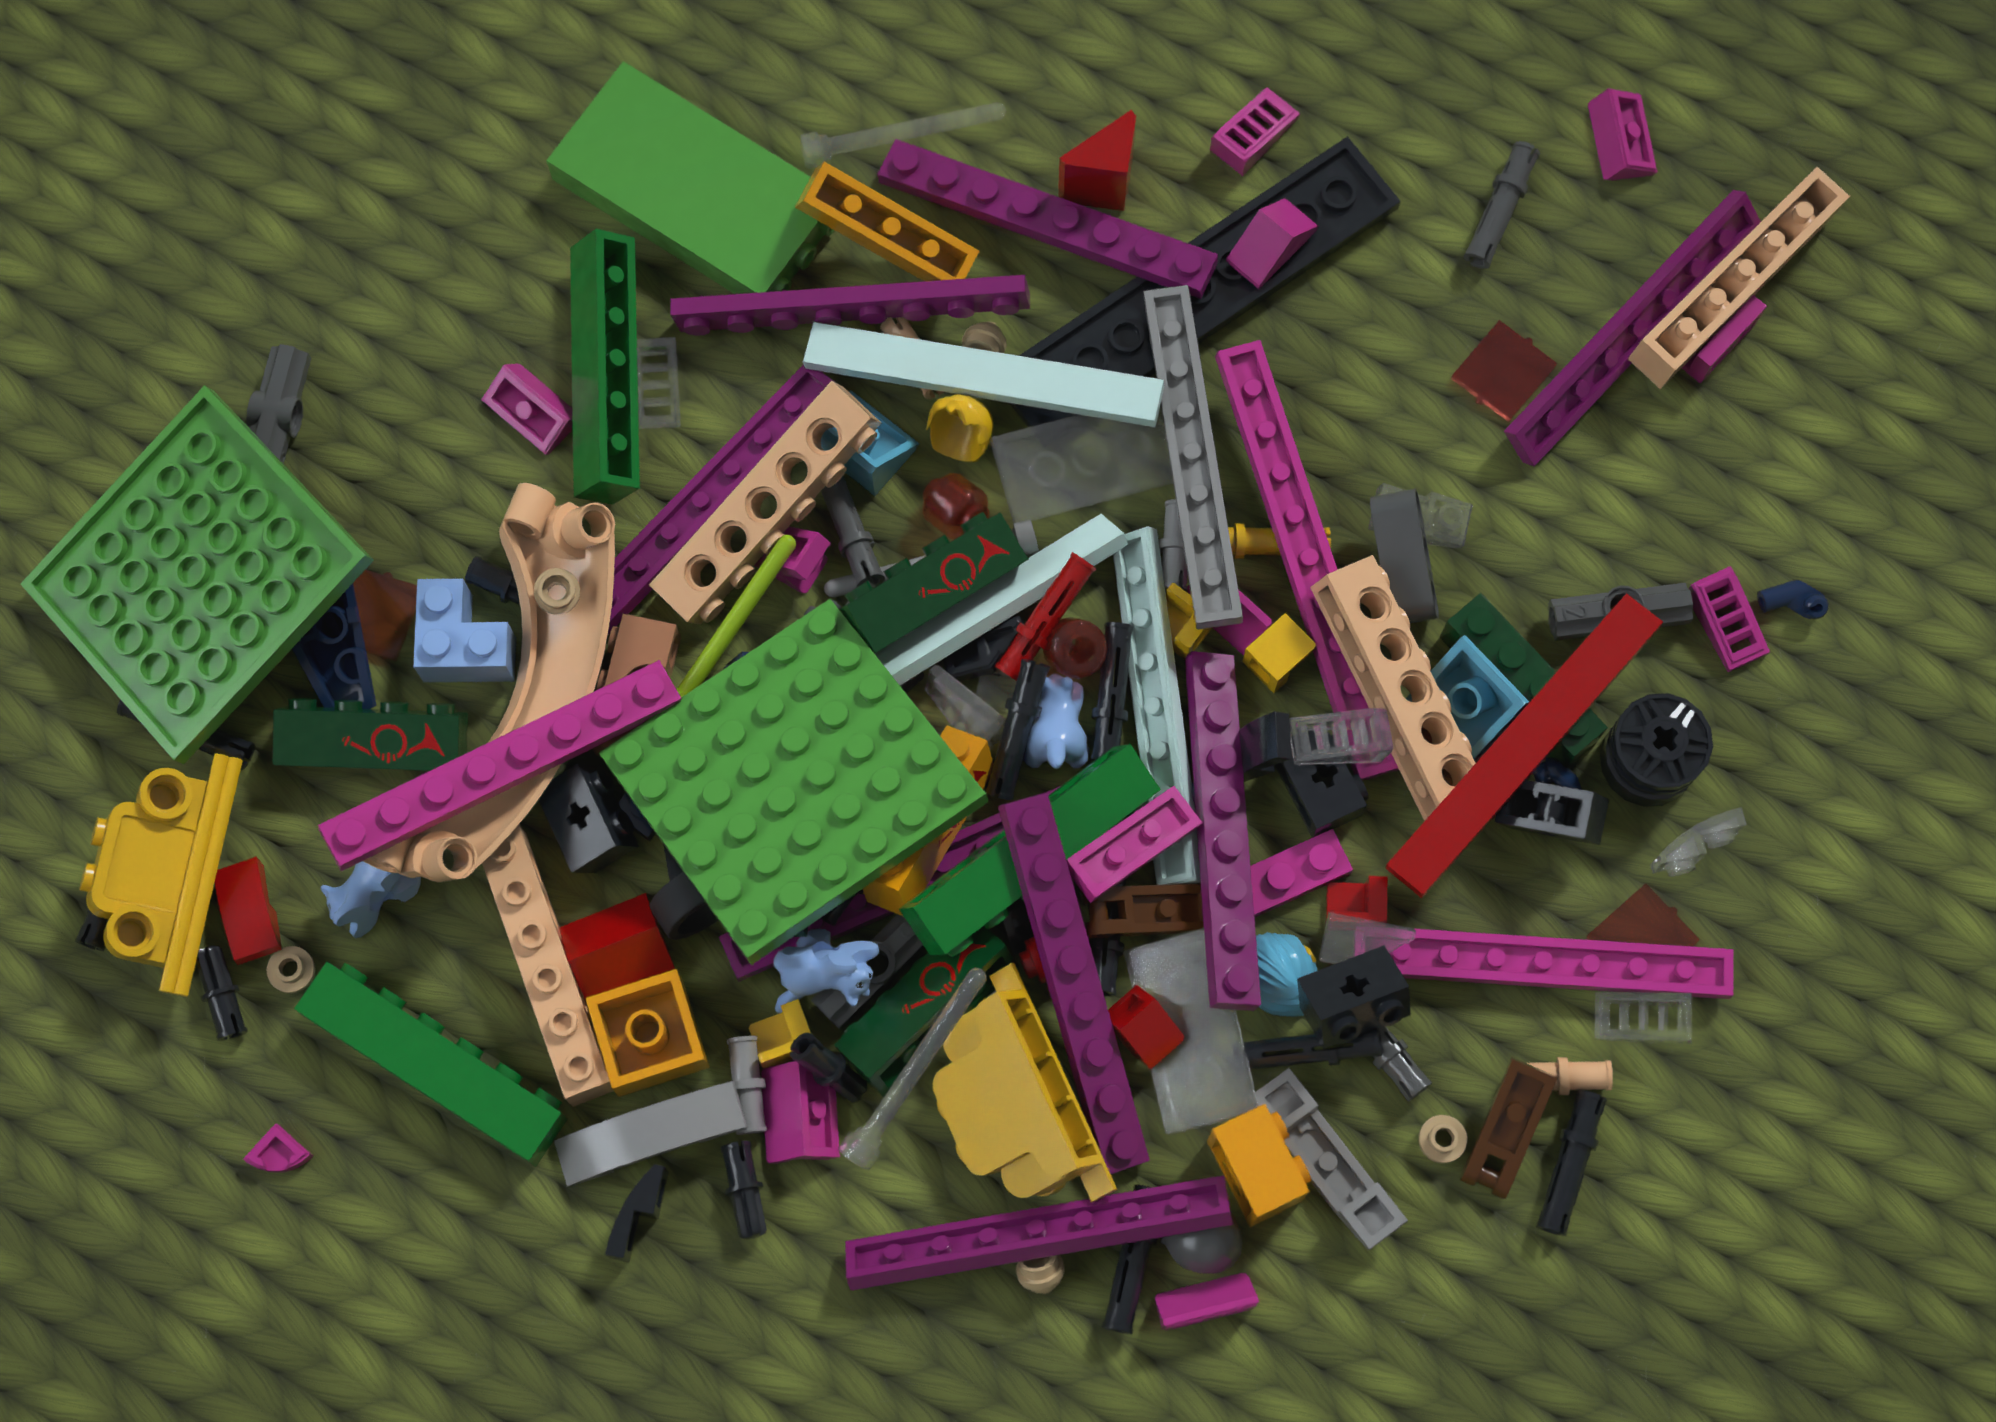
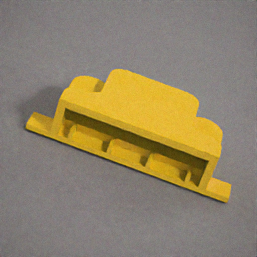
[79,753,243,997]
[933,963,1117,1202]

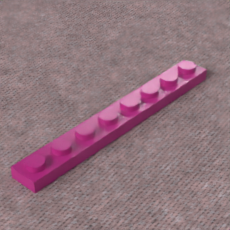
[318,660,682,871]
[1353,925,1733,999]

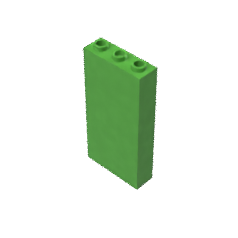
[546,61,835,294]

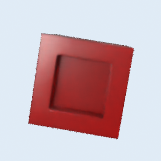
[1326,875,1388,930]
[1108,984,1184,1070]

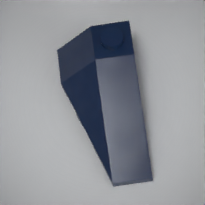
[292,583,377,709]

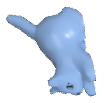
[1023,673,1089,769]
[321,861,421,938]
[774,929,879,1013]

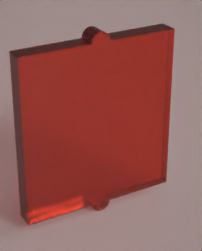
[1451,320,1557,422]
[353,570,417,662]
[1586,883,1700,994]

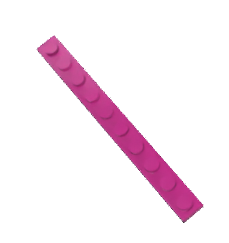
[1215,340,1399,781]

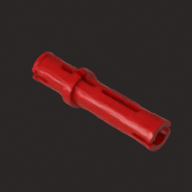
[995,552,1096,681]

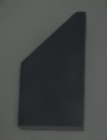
[943,616,1024,684]

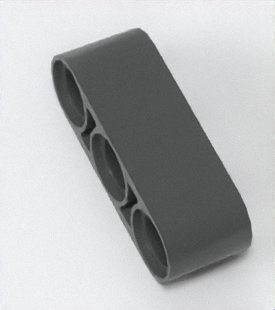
[1370,488,1439,624]

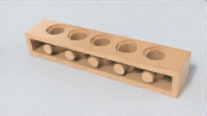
[1628,167,1850,389]
[649,381,881,625]
[1310,555,1476,821]
[482,823,613,1107]

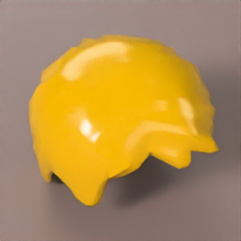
[926,394,994,462]

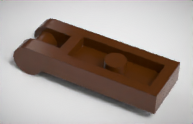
[1082,884,1204,939]
[1460,1057,1557,1200]

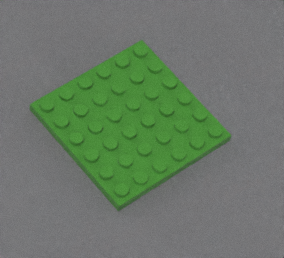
[20,385,374,764]
[599,599,989,965]

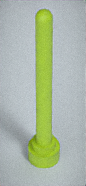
[676,535,796,697]

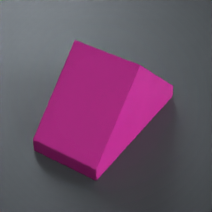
[1226,199,1318,289]

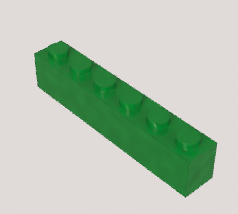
[570,228,640,505]
[899,744,1161,957]
[294,962,568,1167]

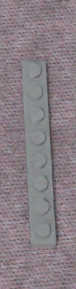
[1144,285,1243,629]

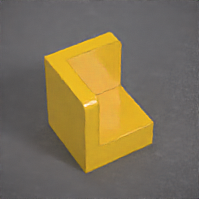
[1166,583,1213,659]
[1242,613,1316,693]
[749,999,811,1069]

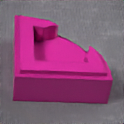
[243,1123,313,1173]

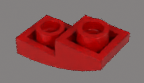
[214,856,282,965]

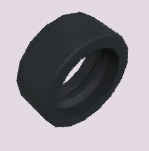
[649,872,718,940]

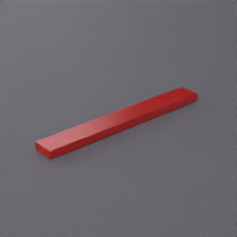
[1385,593,1663,898]

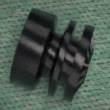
[1600,693,1713,807]

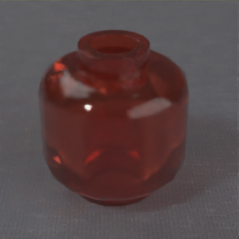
[922,473,990,540]
[1042,617,1107,679]

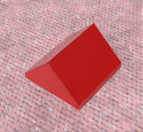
[1058,110,1137,211]
[559,893,676,1001]

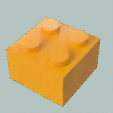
[585,969,710,1097]
[1207,1103,1312,1227]

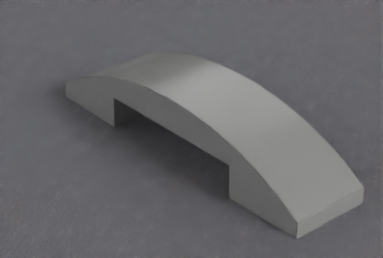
[1251,1068,1408,1251]
[554,1081,748,1187]

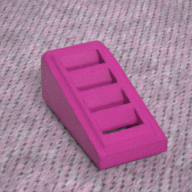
[1210,88,1300,176]
[1688,566,1770,672]

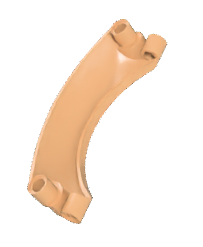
[364,483,615,883]

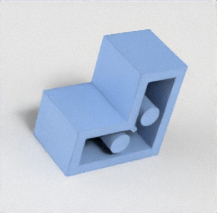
[413,579,516,682]

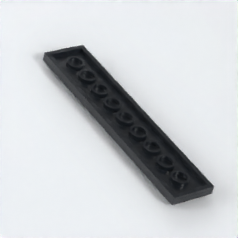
[1010,136,1401,448]

